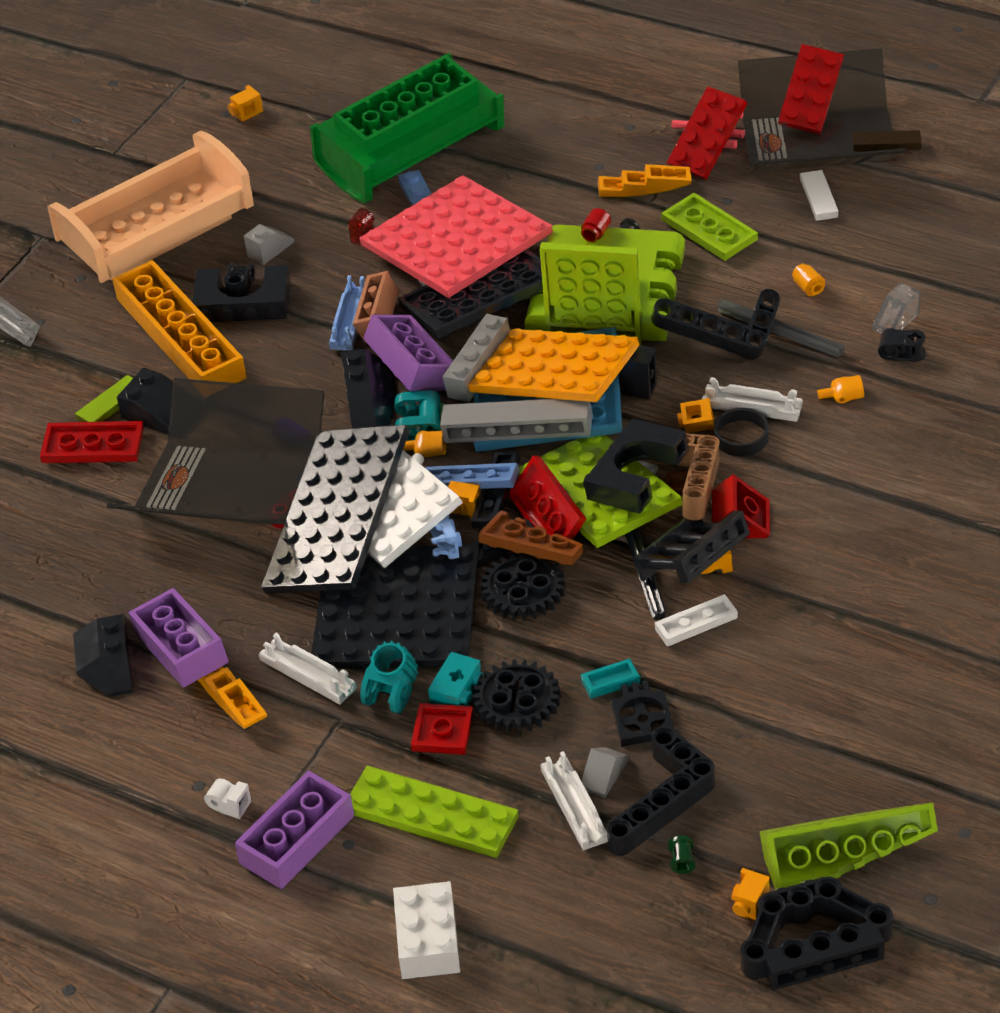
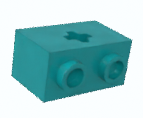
[428,652,484,706]

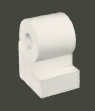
[204,779,252,819]

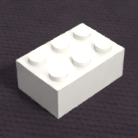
[393,881,460,979]

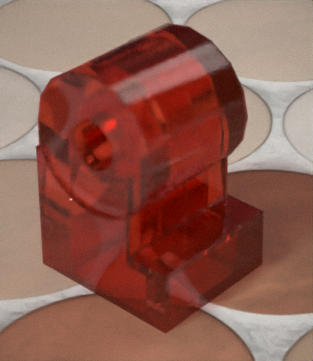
[348,208,375,245]

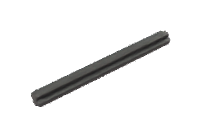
[717,299,844,358]

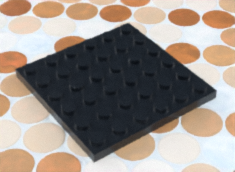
[311,545,480,669]

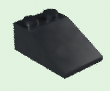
[117,367,207,439]

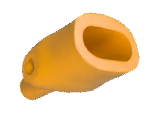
[817,375,864,404]
[403,430,447,458]

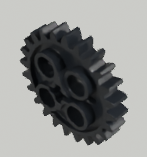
[480,553,565,621]
[473,659,561,734]

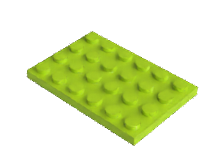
[517,435,682,548]

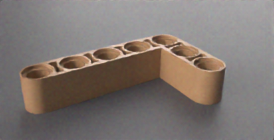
[648,434,720,520]

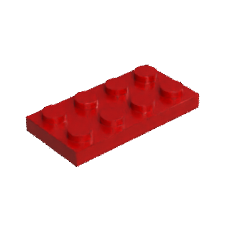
[778,44,844,135]
[666,86,747,180]
[40,421,144,463]
[508,455,586,540]

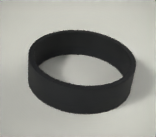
[714,408,769,456]

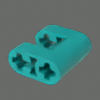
[395,390,441,441]

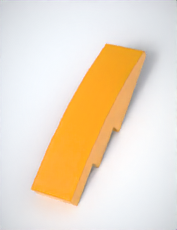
[597,164,692,197]
[198,666,267,729]

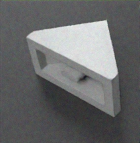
[581,747,630,798]

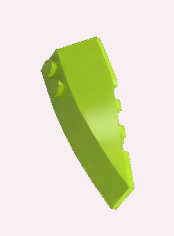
[759,803,938,890]

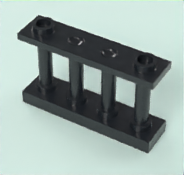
[634,511,750,583]

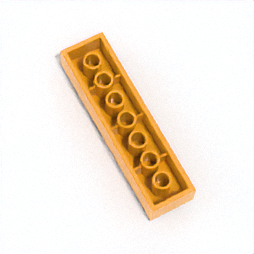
[112,260,247,398]

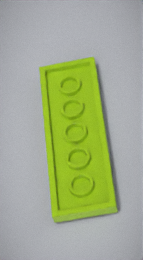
[350,766,519,858]

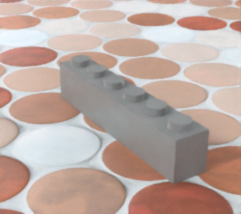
[440,399,593,443]

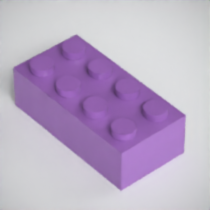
[363,315,453,392]
[128,588,229,688]
[235,770,354,890]

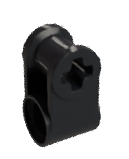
[224,262,255,297]
[878,328,926,362]

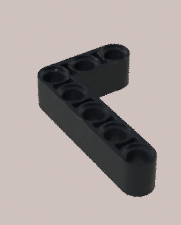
[651,289,780,359]
[607,726,715,856]

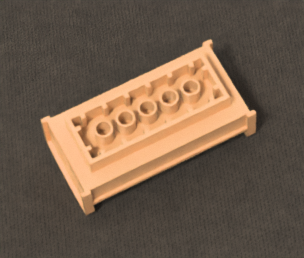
[47,131,254,283]

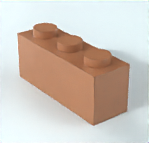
[353,271,400,344]

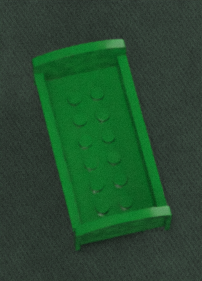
[310,53,505,204]

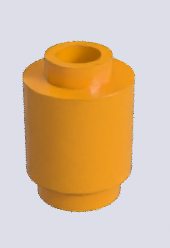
[792,264,825,296]

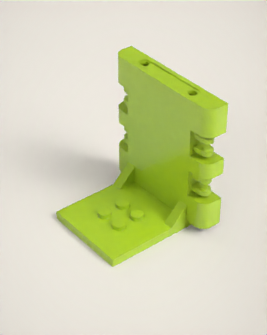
[525,225,685,345]

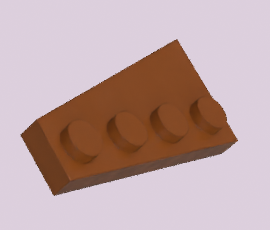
[479,510,583,565]

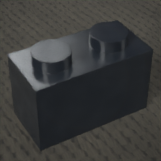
[619,345,657,400]

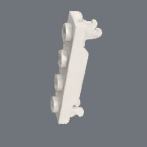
[702,377,803,422]
[259,633,357,705]
[541,751,607,850]

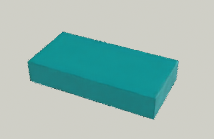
[580,658,641,699]

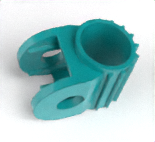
[360,641,419,714]

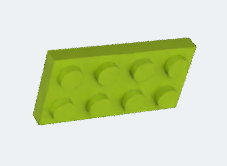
[661,193,758,261]

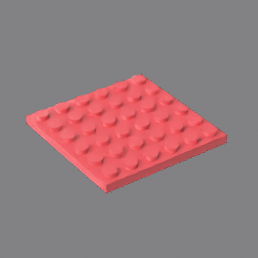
[360,175,553,298]

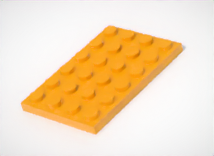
[468,328,639,402]

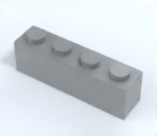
[443,314,510,402]

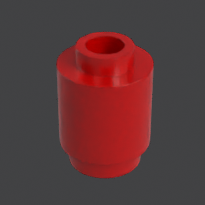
[581,208,611,242]

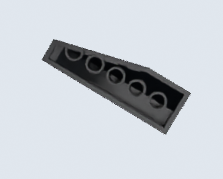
[341,349,396,429]

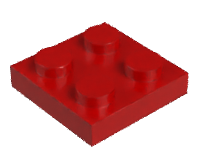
[411,703,474,755]

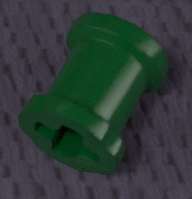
[668,836,696,874]

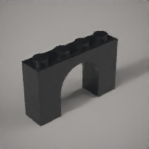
[192,265,291,322]
[583,419,689,514]

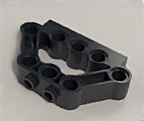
[740,877,893,991]

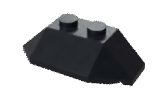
[73,613,133,697]

